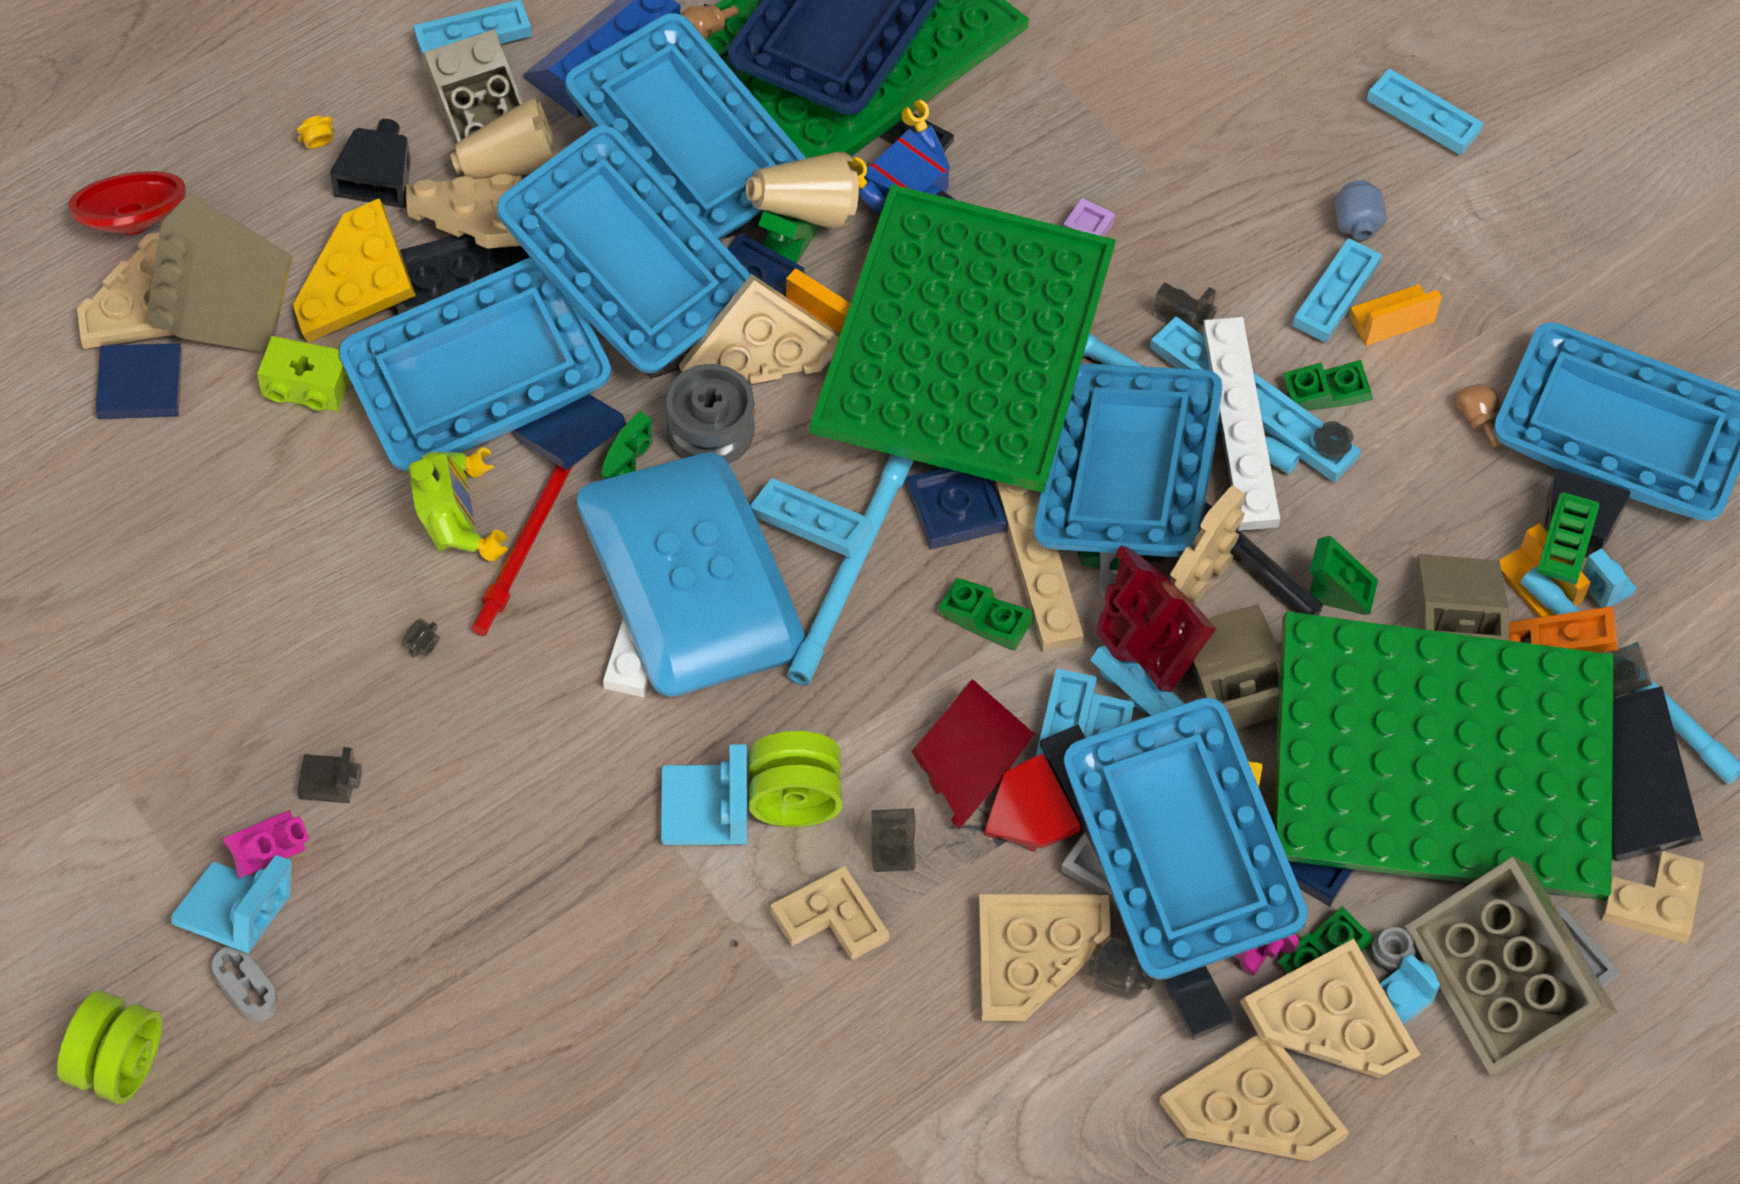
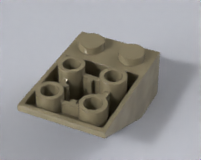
[420,29,523,143]
[1417,554,1509,641]
[1191,604,1281,730]

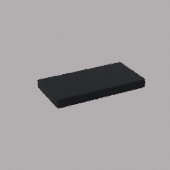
[1612,686,1703,861]

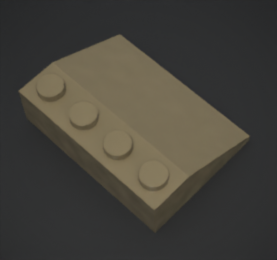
[146,192,293,353]
[1405,857,1617,1077]

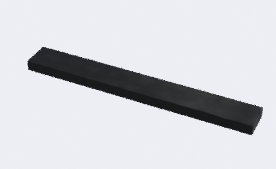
[1040,724,1233,1041]

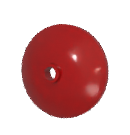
[68,171,186,235]

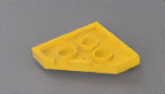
[293,198,416,343]

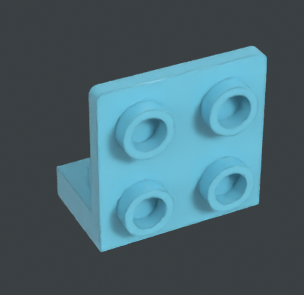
[661,744,747,845]
[171,855,292,954]

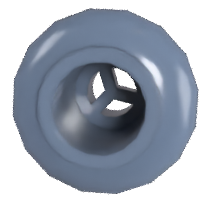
[1334,180,1387,240]

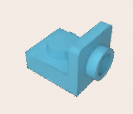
[1582,548,1636,608]
[1380,953,1440,1025]

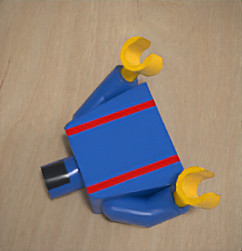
[847,100,956,215]

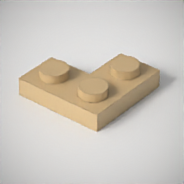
[1602,851,1704,944]
[770,866,890,961]

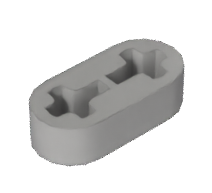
[212,946,278,1023]

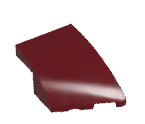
[1095,545,1216,692]
[911,679,1035,829]

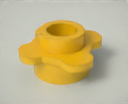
[296,116,334,149]

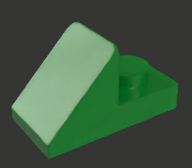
[758,211,820,263]
[1310,536,1378,615]

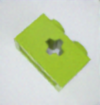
[257,336,350,412]

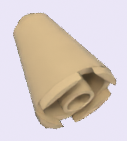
[451,97,558,179]
[746,152,859,230]

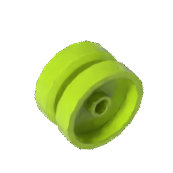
[749,731,842,827]
[57,990,163,1104]

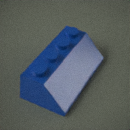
[524,0,681,118]

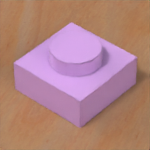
[1063,198,1115,237]

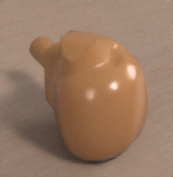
[681,5,738,40]
[1455,384,1502,449]

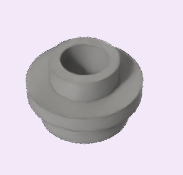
[1371,927,1416,970]

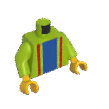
[408,447,508,562]

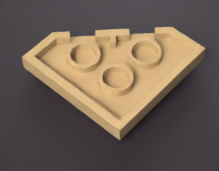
[406,173,522,248]
[77,232,174,349]
[678,274,840,384]
[1170,485,1246,603]
[978,894,1111,1021]
[1240,939,1421,1078]
[1159,1034,1349,1162]

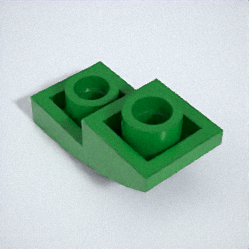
[1283,360,1373,410]
[601,411,653,480]
[938,577,1034,650]
[1278,906,1374,974]

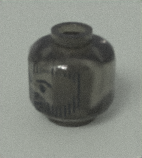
[1088,937,1155,1000]

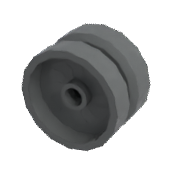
[666,364,755,464]

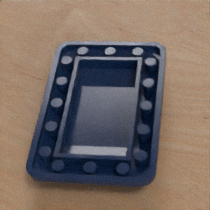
[728,0,939,115]

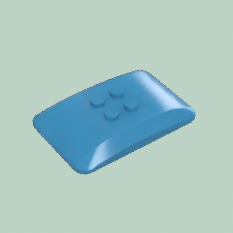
[565,13,806,240]
[496,126,751,373]
[339,257,611,471]
[1493,322,1740,521]
[1034,363,1223,557]
[576,452,806,697]
[1064,698,1308,980]

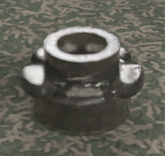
[1314,421,1354,459]
[402,618,440,657]

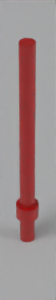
[471,464,574,636]

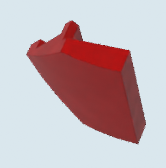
[984,753,1081,852]

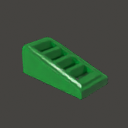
[1536,492,1599,585]

